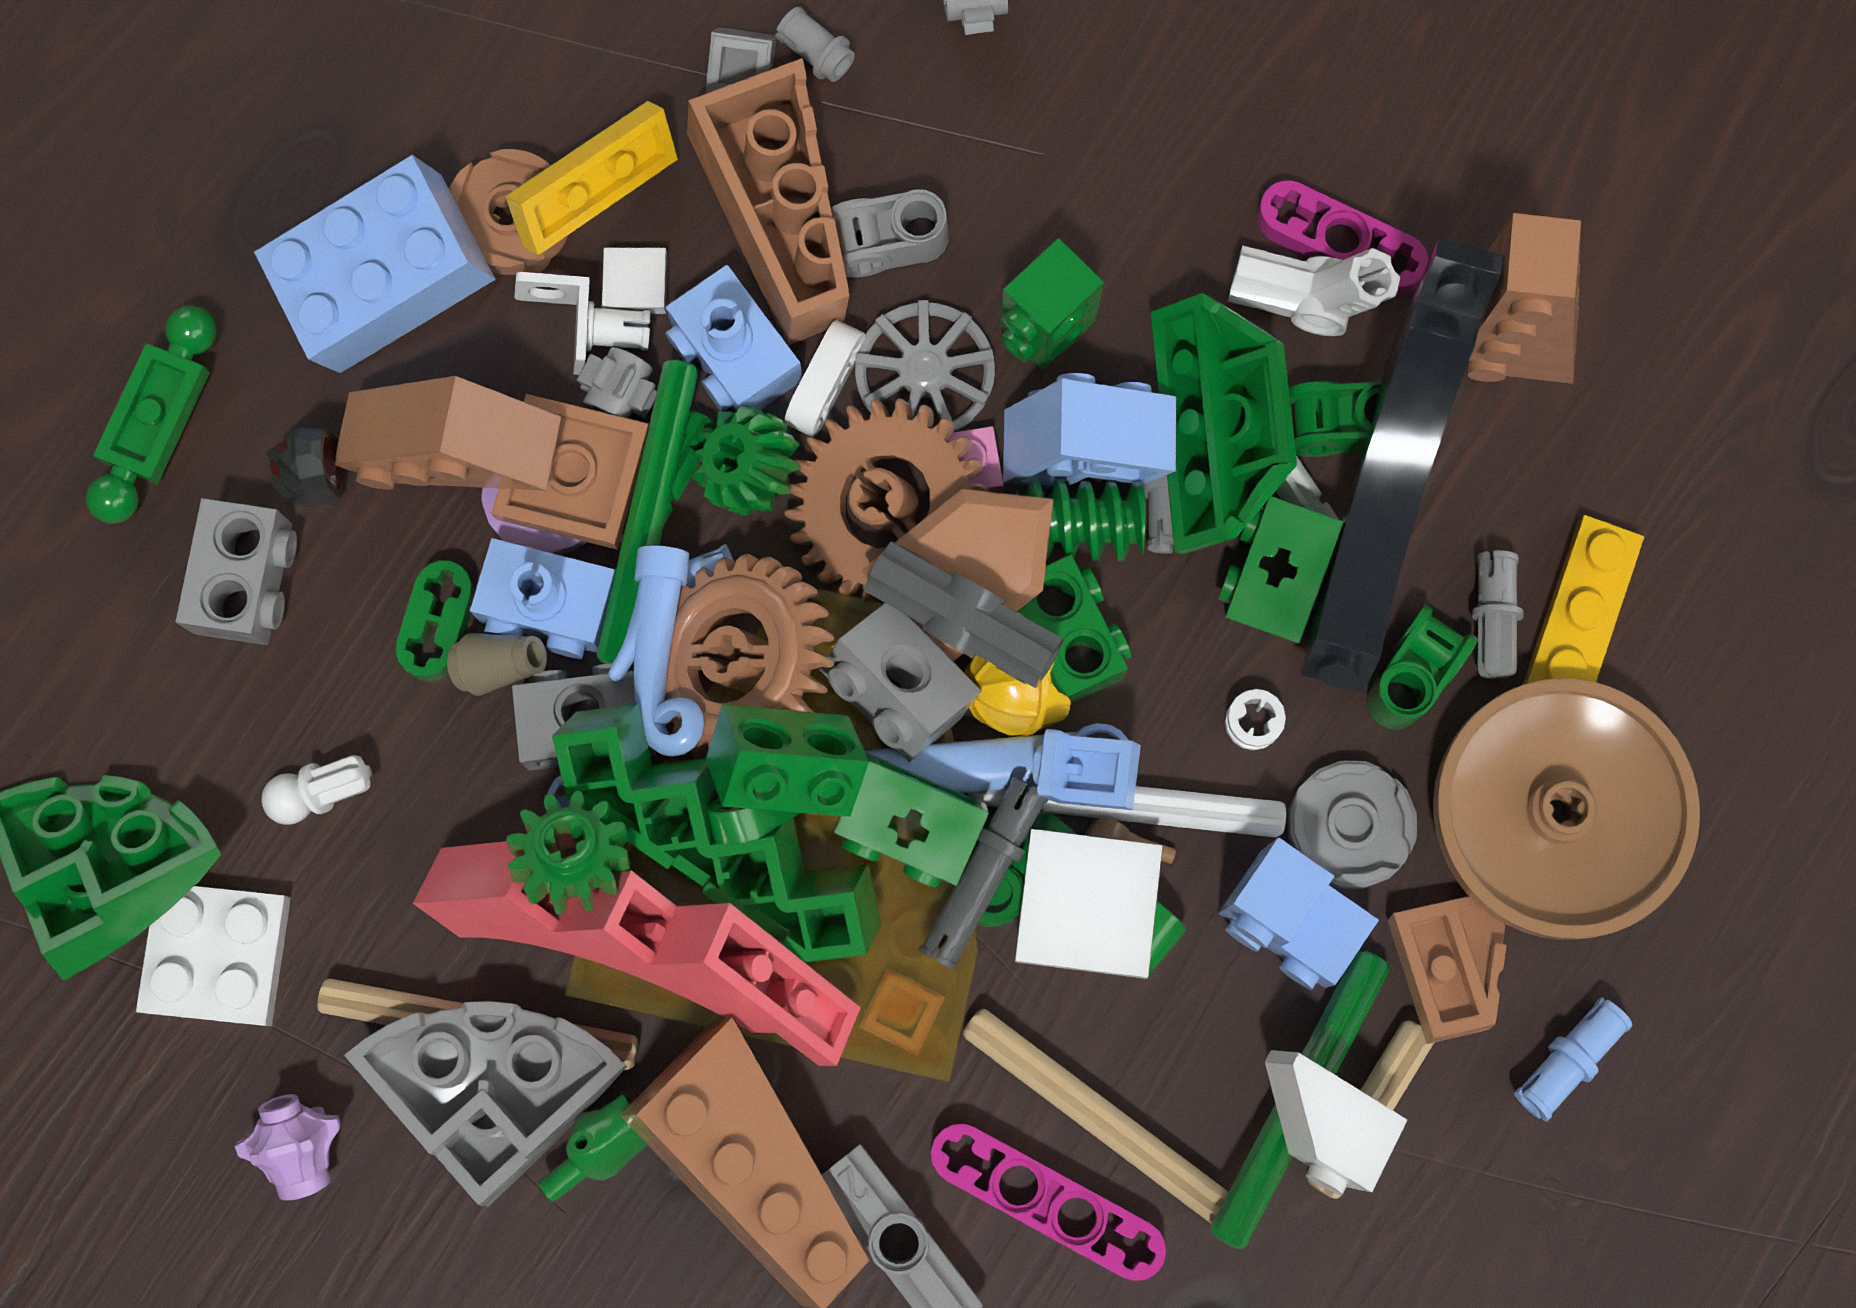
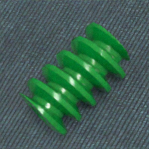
[1016,480,1146,561]

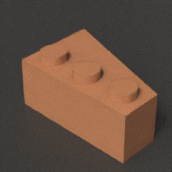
[333,376,561,491]

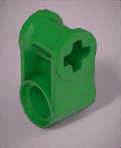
[1289,382,1381,457]
[1367,603,1478,730]

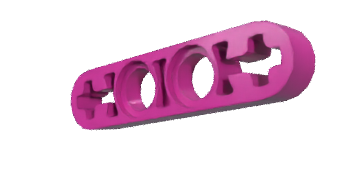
[931,1124,1166,1281]

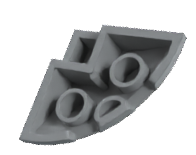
[344,1001,627,1207]

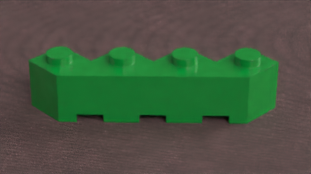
[552,703,881,962]

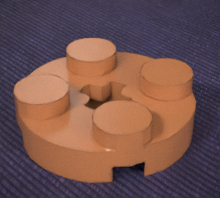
[449,149,568,275]

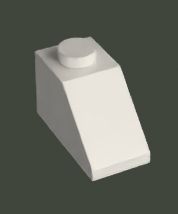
[1265,1050,1407,1195]

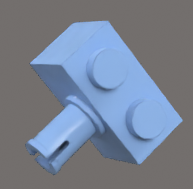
[665,265,803,413]
[470,538,615,659]

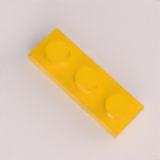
[505,101,678,255]
[1522,515,1645,685]

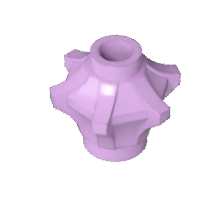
[235,1094,341,1200]

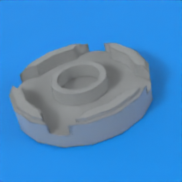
[1287,761,1417,889]

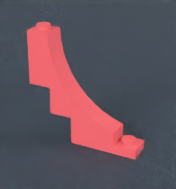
[413,841,861,1066]

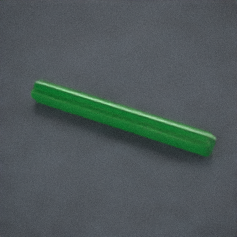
[597,360,698,664]
[1211,951,1389,1249]

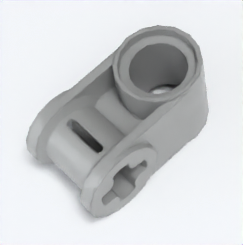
[831,190,949,278]

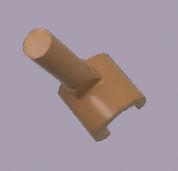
[1084,818,1176,864]

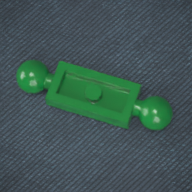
[86,305,217,524]

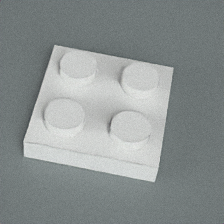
[136,886,291,1027]

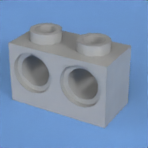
[175,498,297,645]

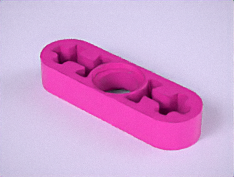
[1257,181,1428,297]

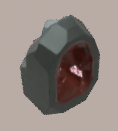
[266,427,344,508]

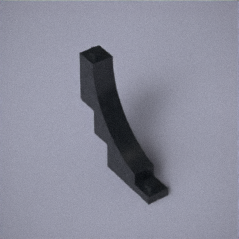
[1301,237,1504,693]

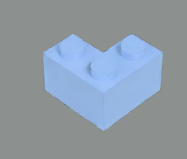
[1003,373,1176,489]
[1218,838,1379,990]

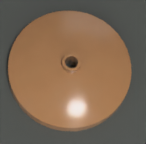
[1433,678,1700,940]

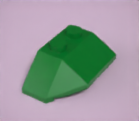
[1151,293,1297,554]

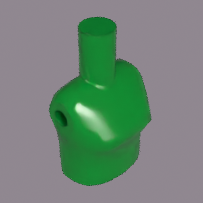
[538,1092,648,1203]

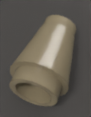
[447,633,547,696]

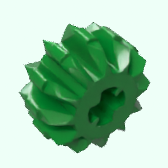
[691,406,801,516]

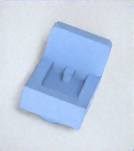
[1032,729,1141,811]

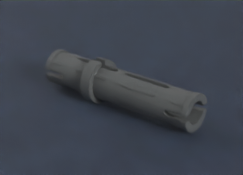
[918,777,1049,971]

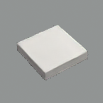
[1015,829,1162,979]

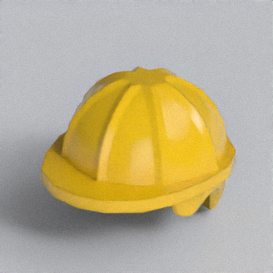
[964,612,1070,737]

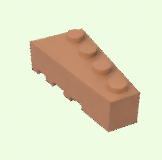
[687,58,850,345]
[1465,213,1581,384]

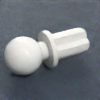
[261,755,372,825]

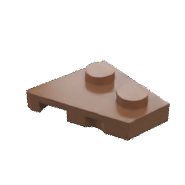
[1387,896,1507,1044]

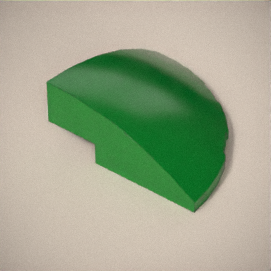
[0,775,222,981]

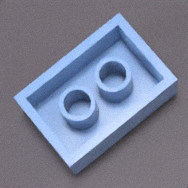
[254,155,496,373]

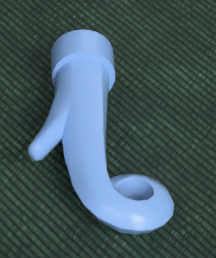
[608,546,704,757]

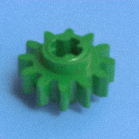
[506,791,631,915]

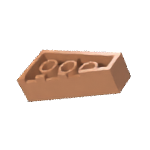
[620,1017,869,1308]

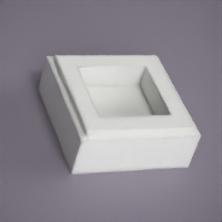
[602,248,668,314]

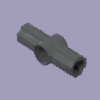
[864,542,1064,689]

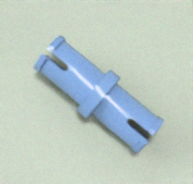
[1514,997,1633,1122]

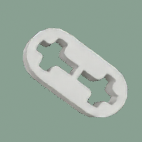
[784,319,865,438]

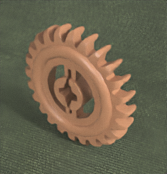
[784,399,988,605]
[665,554,835,759]

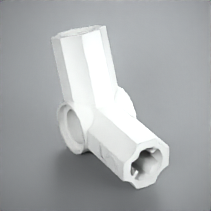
[1228,246,1400,336]

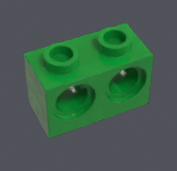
[1000,238,1104,371]
[1016,554,1131,704]
[706,704,869,817]

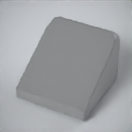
[706,27,777,94]

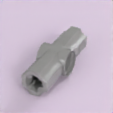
[822,1144,984,1308]

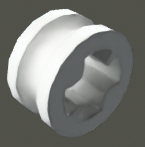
[1225,689,1286,751]

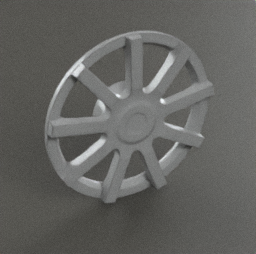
[855,300,995,432]

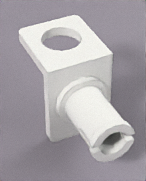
[515,272,650,375]

